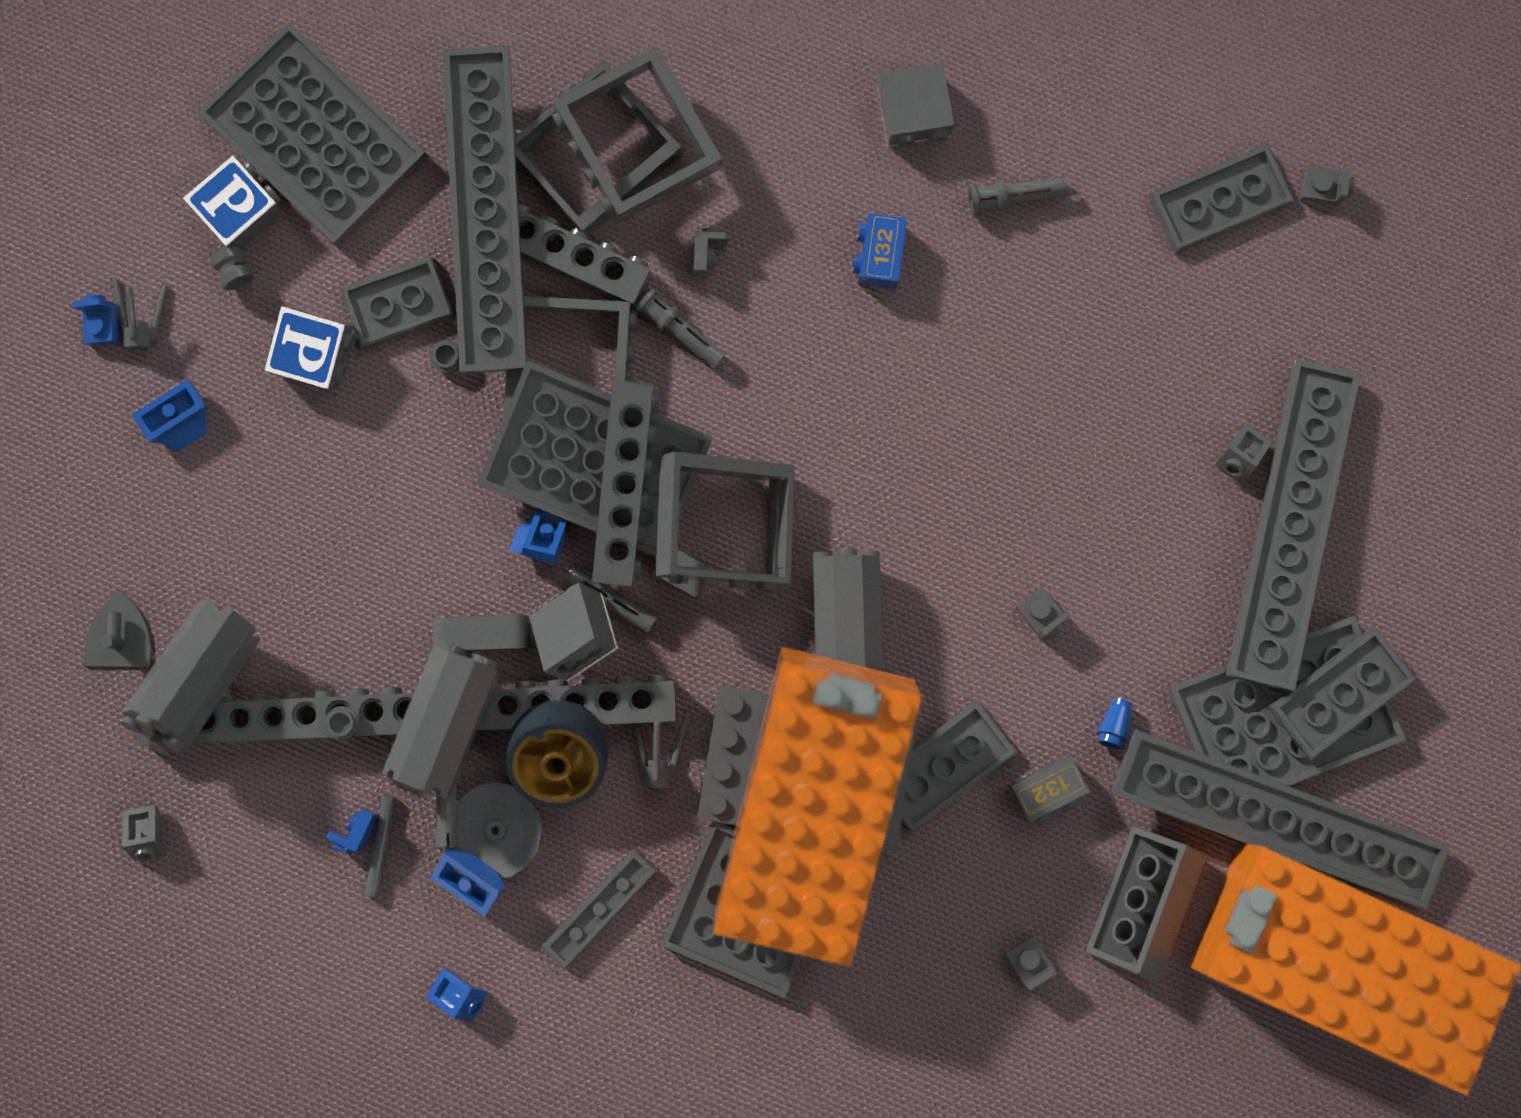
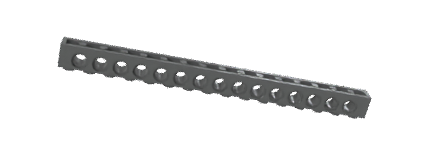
[137,675,677,747]

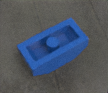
[132,379,208,451]
[509,508,570,564]
[430,848,505,917]

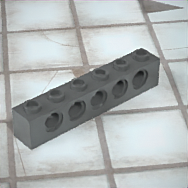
[519,203,652,311]
[592,380,660,586]

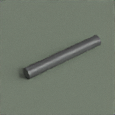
[365,795,396,898]

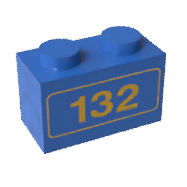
[853,213,907,289]

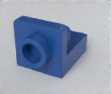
[73,294,120,346]
[326,809,379,855]
[426,968,488,1021]

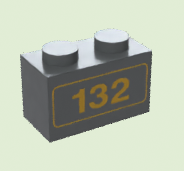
[1007,756,1090,825]

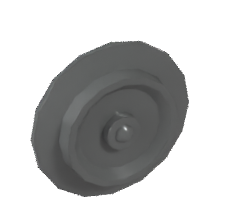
[456,782,543,879]

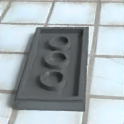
[1148,143,1295,254]
[1267,626,1417,761]
[902,700,1018,834]

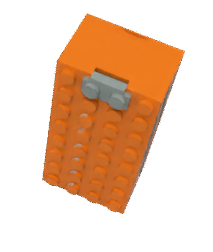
[714,647,922,967]
[1186,843,1521,1096]

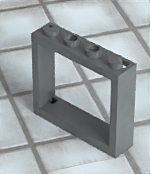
[551,46,722,224]
[515,61,683,236]
[503,296,637,419]
[656,452,794,591]

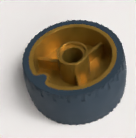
[506,700,608,808]

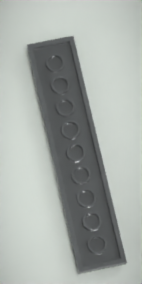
[443,46,527,374]
[1226,359,1361,692]
[1111,729,1450,910]

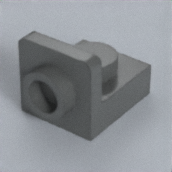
[1300,165,1355,206]
[693,227,728,278]
[1216,423,1272,482]
[1015,587,1070,639]
[122,805,166,861]
[1004,935,1058,991]

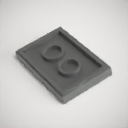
[340,255,454,350]

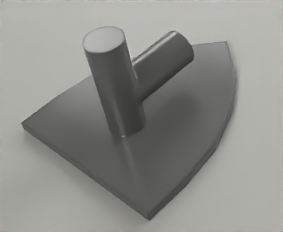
[84,591,152,667]

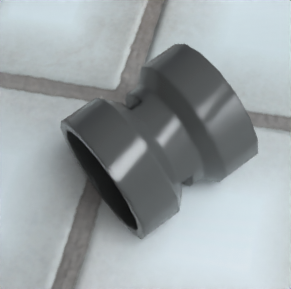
[210,246,254,291]

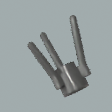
[112,278,169,350]
[634,712,691,788]

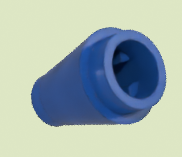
[1096,698,1133,750]

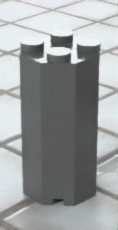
[812,548,883,671]
[121,600,260,753]
[382,641,501,799]

